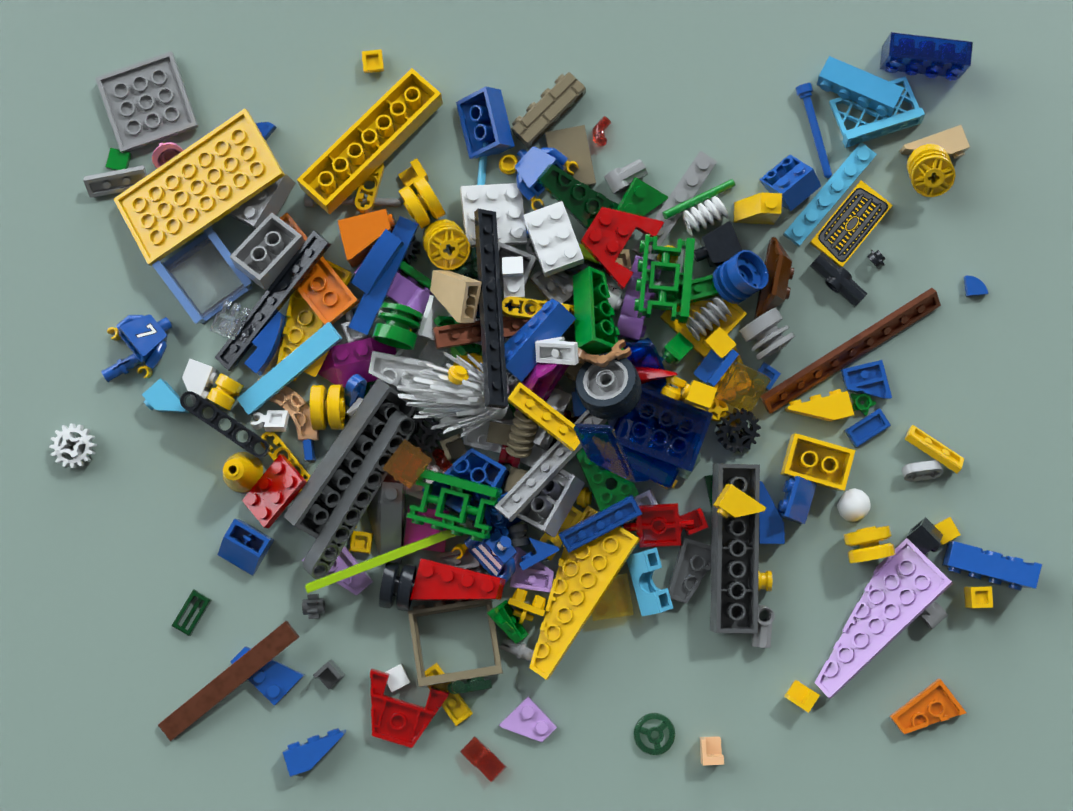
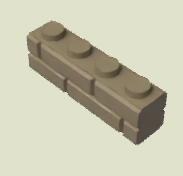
[512,72,586,149]

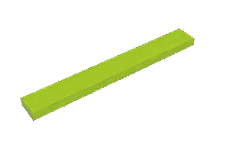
[305,524,464,593]

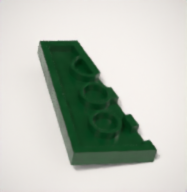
[536,164,619,230]

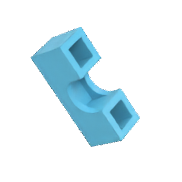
[627,547,673,617]

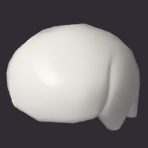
[837,488,871,522]

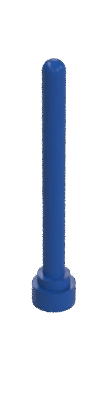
[795,83,832,178]

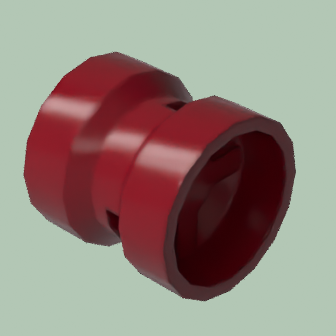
[498,445,521,468]

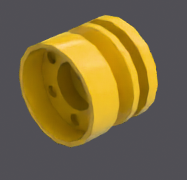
[907,144,956,197]
[422,219,470,270]

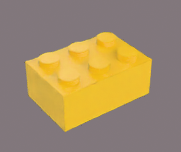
[780,433,856,491]

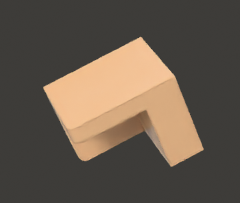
[700,736,724,766]

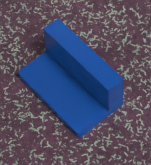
[693,349,739,387]

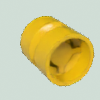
[206,373,244,411]

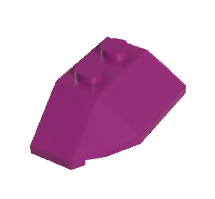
[318,338,397,388]
[515,362,570,411]

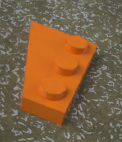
[889,678,966,734]

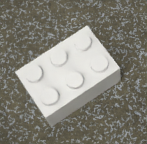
[523,201,584,277]

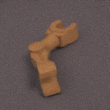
[578,340,632,368]

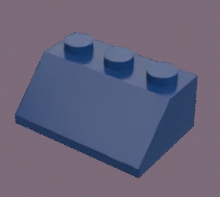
[456,86,515,159]

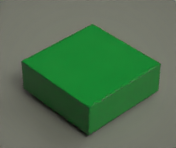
[105,148,132,171]

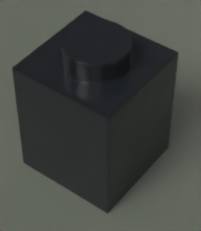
[907,517,943,555]

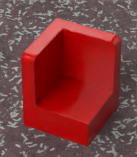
[680,508,709,535]

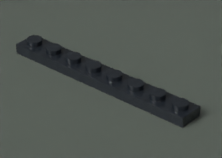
[215,230,331,371]

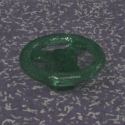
[634,713,675,755]

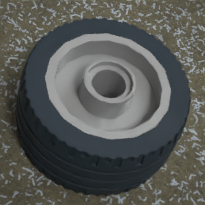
[576,352,642,420]

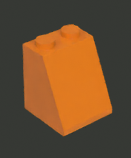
[337,209,396,268]

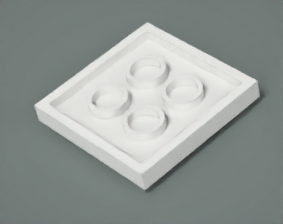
[460,183,527,247]

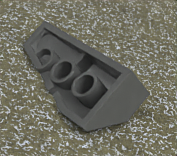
[367,481,407,565]

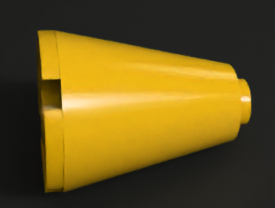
[223,452,263,493]

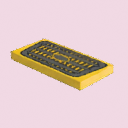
[810,180,893,267]

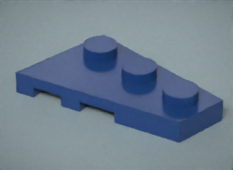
[230,646,305,706]

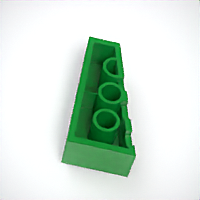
[573,266,624,355]

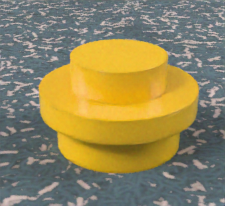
[499,154,519,175]
[448,366,469,385]
[577,487,592,508]

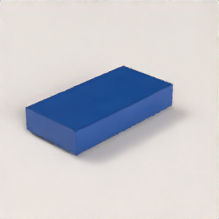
[844,408,891,448]

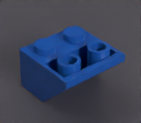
[759,155,821,211]
[777,476,817,524]
[218,519,274,576]

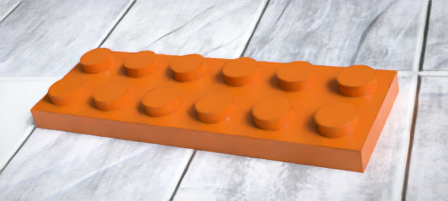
[280,212,360,325]

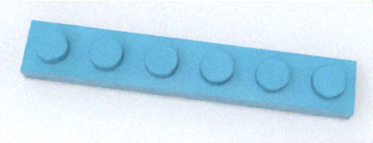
[783,142,877,247]

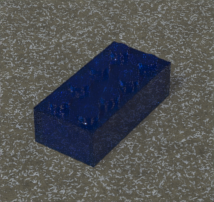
[880,32,973,80]

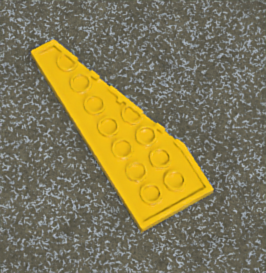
[529,506,640,680]

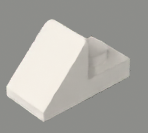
[502,256,525,299]
[535,337,579,365]

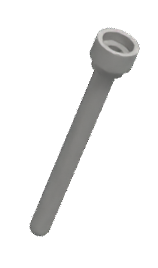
[305,193,403,207]

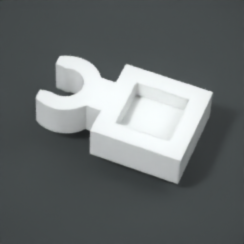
[251,410,289,432]

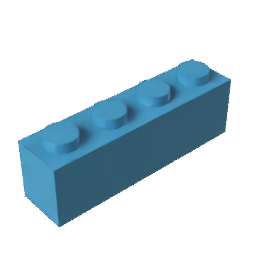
[817,56,904,117]

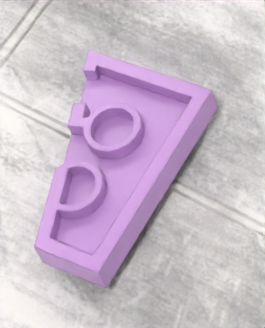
[301,546,374,595]

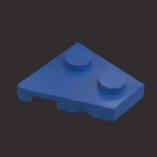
[841,360,892,399]

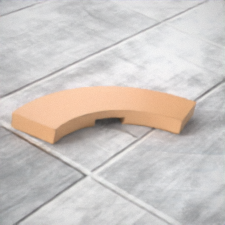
[258,379,319,441]

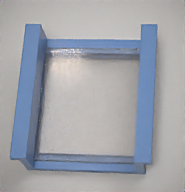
[152,226,252,324]

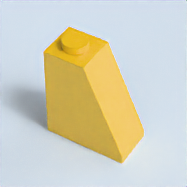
[733,192,782,225]

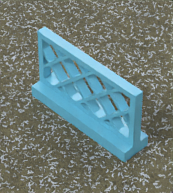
[829,76,925,148]

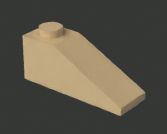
[899,125,970,159]

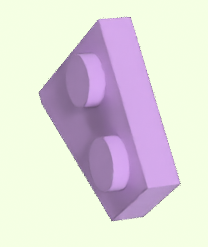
[510,547,554,592]
[499,696,557,742]

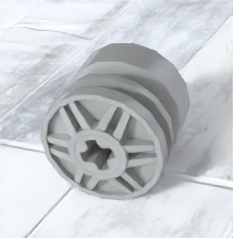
[740,307,795,360]

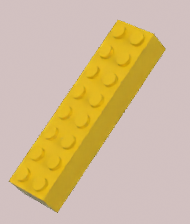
[297,68,443,215]

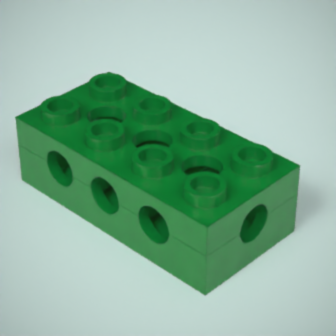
[575,422,639,511]

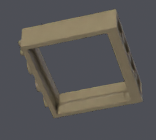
[408,600,503,687]

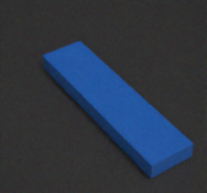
[559,495,642,553]

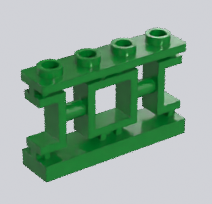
[634,234,695,323]
[406,468,502,542]

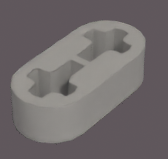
[902,460,943,482]

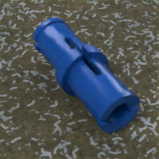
[101,354,141,382]

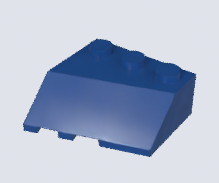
[422,448,509,524]

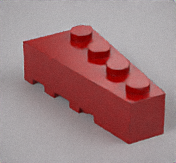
[410,558,506,601]

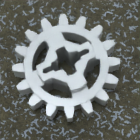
[49,423,97,468]

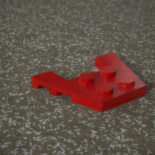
[581,207,664,289]
[370,669,450,748]

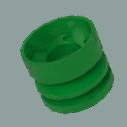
[372,302,423,350]

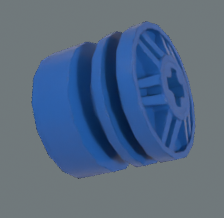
[713,250,769,304]

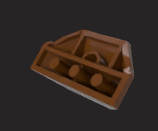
[754,237,794,319]

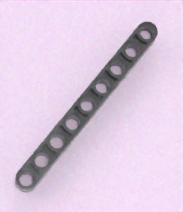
[303,411,415,579]

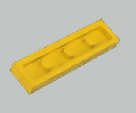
[508,382,586,452]

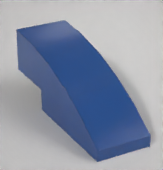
[351,229,404,295]
[244,311,286,376]

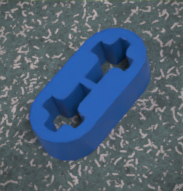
[343,374,367,408]

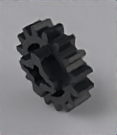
[715,408,761,453]
[405,411,443,456]

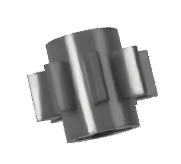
[302,594,325,619]

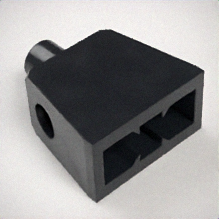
[694,221,742,267]

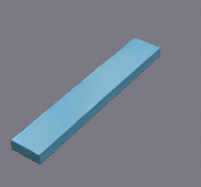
[237,322,342,415]

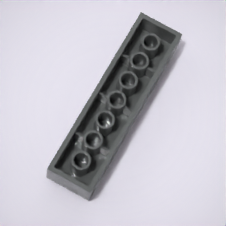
[284,379,417,539]
[710,464,760,633]

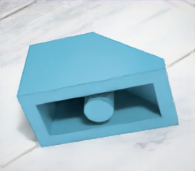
[142,378,190,413]

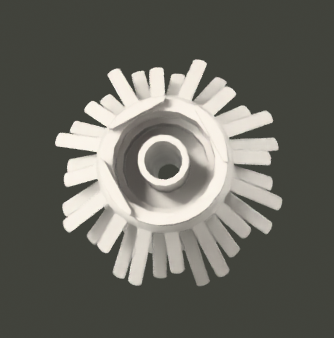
[397,352,510,437]

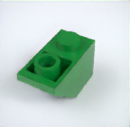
[661,332,694,366]

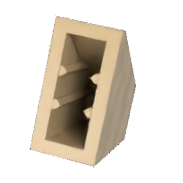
[430,270,482,323]

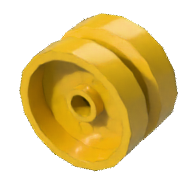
[398,176,446,229]
[310,385,346,430]
[843,526,896,563]

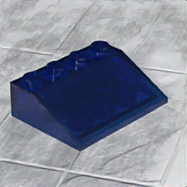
[613,387,713,472]

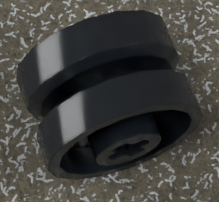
[379,562,417,612]

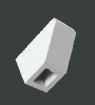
[182,359,218,404]

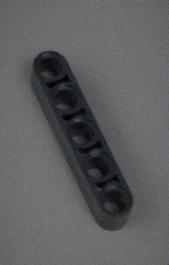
[180,391,270,457]

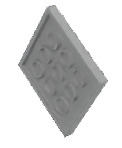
[96,51,199,153]

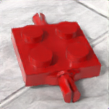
[623,503,695,548]

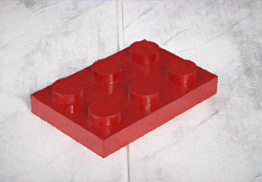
[242,454,307,529]

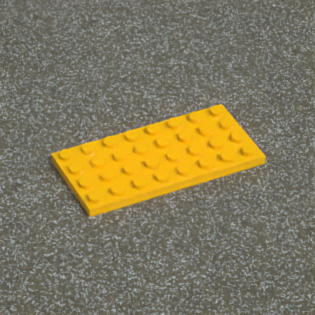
[114,108,285,266]

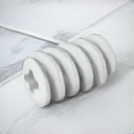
[682,196,729,236]

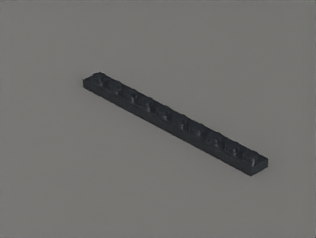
[474,208,508,409]

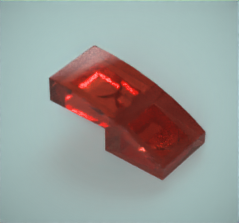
[460,736,507,782]

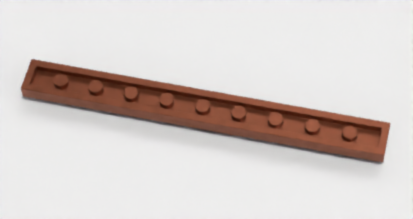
[760,288,941,414]

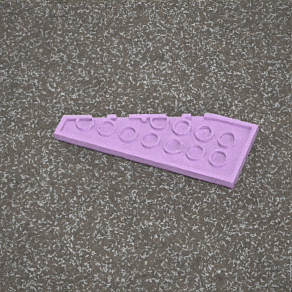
[815,538,953,699]

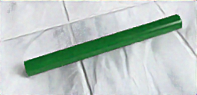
[663,179,735,219]

